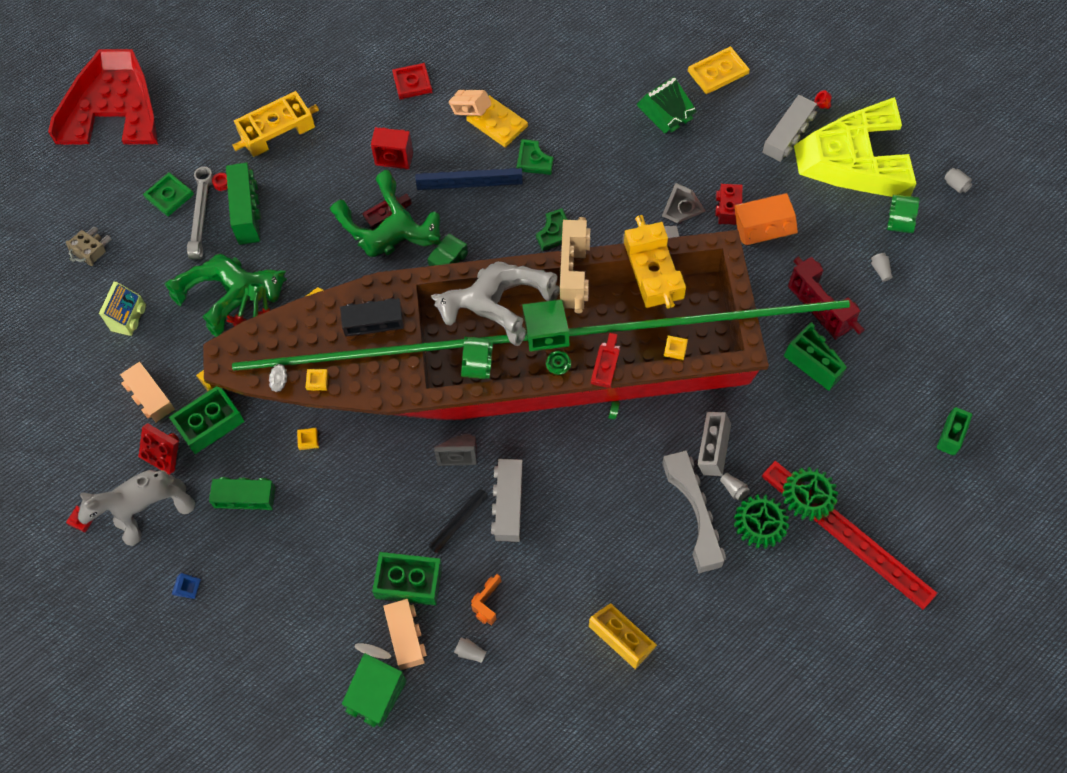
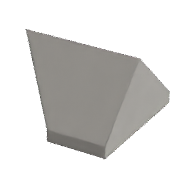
[662,183,706,223]

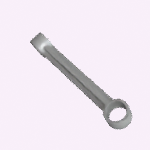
[187,167,213,259]

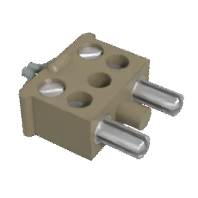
[66,227,111,266]

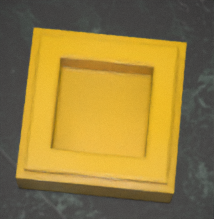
[664,336,688,360]
[306,369,329,391]
[297,428,319,450]

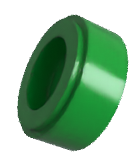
[608,401,620,420]

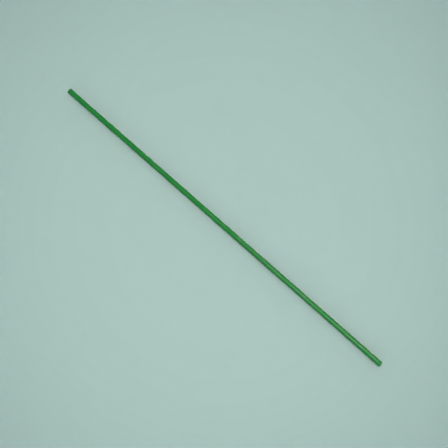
[232,300,850,371]

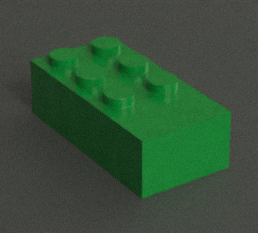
[226,163,261,245]

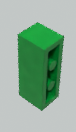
[209,477,276,510]

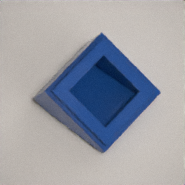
[172,573,201,599]

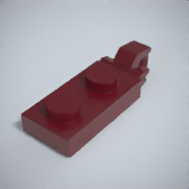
[362,193,412,230]

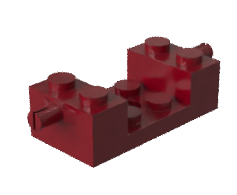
[788,256,865,340]

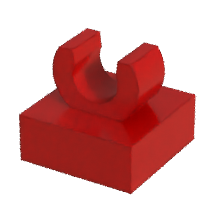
[66,506,93,533]

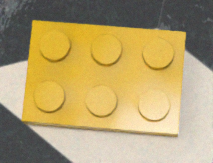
[688,46,750,94]
[466,95,528,148]

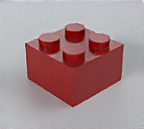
[371,127,413,169]

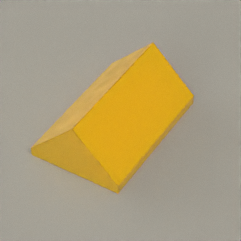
[589,603,657,669]

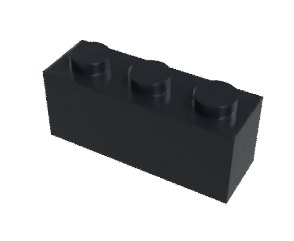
[340,298,404,337]

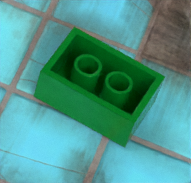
[169,386,244,454]
[372,552,442,605]

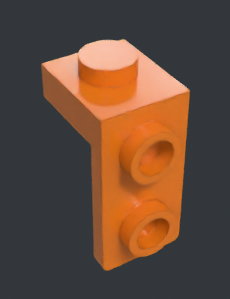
[471,574,501,626]

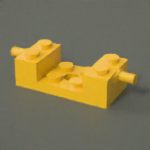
[232,91,319,157]
[624,215,686,308]

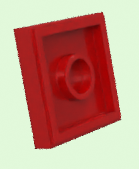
[392,63,432,100]

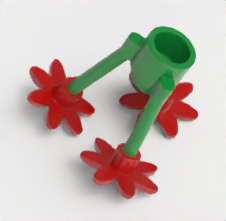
[226,283,270,326]

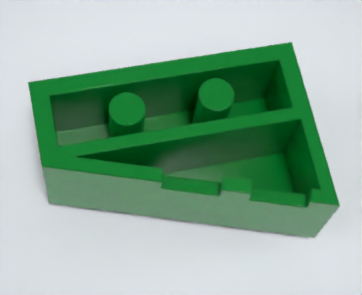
[784,322,847,391]

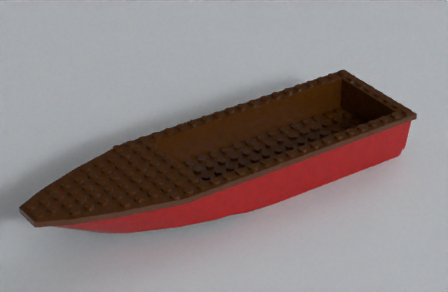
[203,230,769,420]

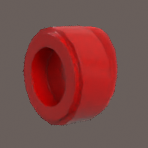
[814,90,832,109]

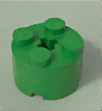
[887,194,919,233]
[461,336,493,379]

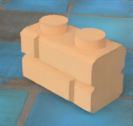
[449,90,491,116]

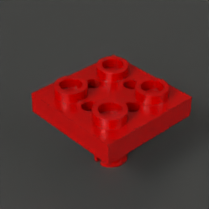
[138,423,179,475]

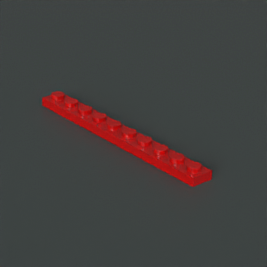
[762,461,937,610]

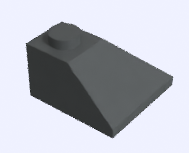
[434,434,477,466]

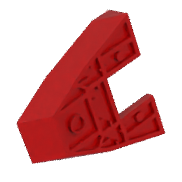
[48,49,158,144]

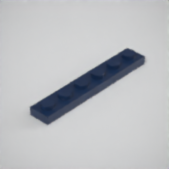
[415,168,523,190]

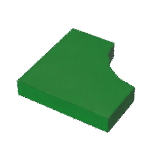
[517,139,554,175]
[536,208,568,251]

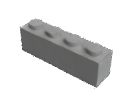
[762,95,817,162]
[491,459,523,542]

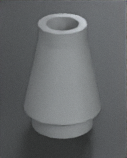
[871,253,893,282]
[720,472,750,501]
[454,637,487,663]

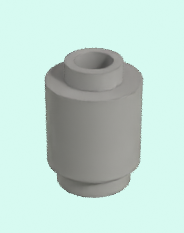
[944,168,972,193]

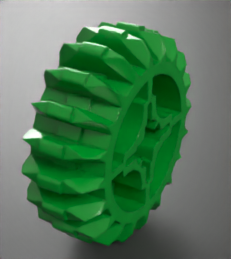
[782,467,838,522]
[734,495,789,549]

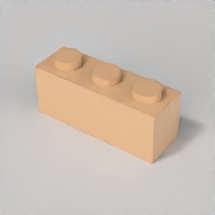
[120,362,175,423]
[383,599,427,670]

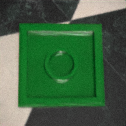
[143,172,194,217]

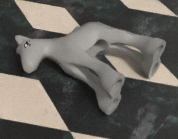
[431,261,560,346]
[78,470,196,546]

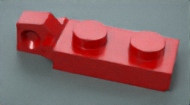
[591,333,620,388]

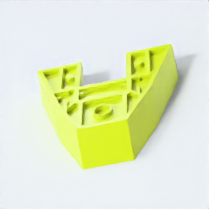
[794,97,916,197]

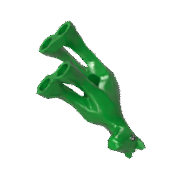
[330,170,441,257]
[165,254,287,337]

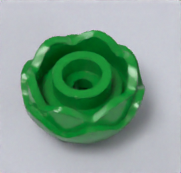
[546,351,571,375]

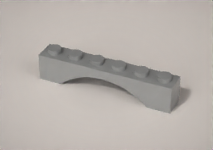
[662,451,726,573]

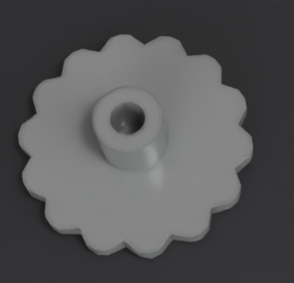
[269,364,287,392]

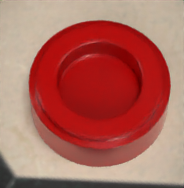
[212,173,228,191]

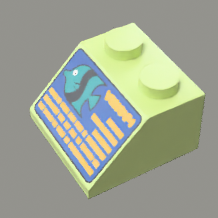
[99,282,146,336]

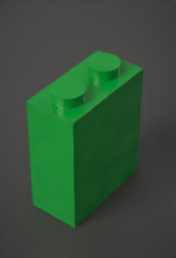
[522,299,570,351]

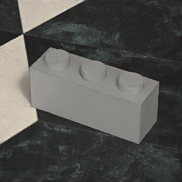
[697,412,731,476]

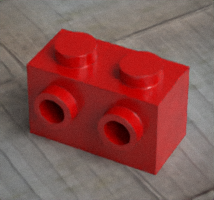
[715,184,743,225]

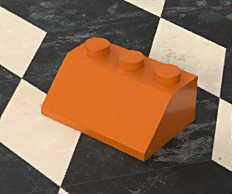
[734,193,798,245]

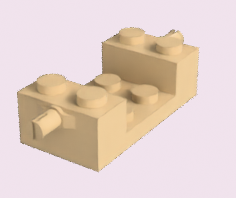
[560,217,590,313]

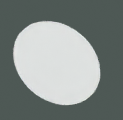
[355,643,391,659]

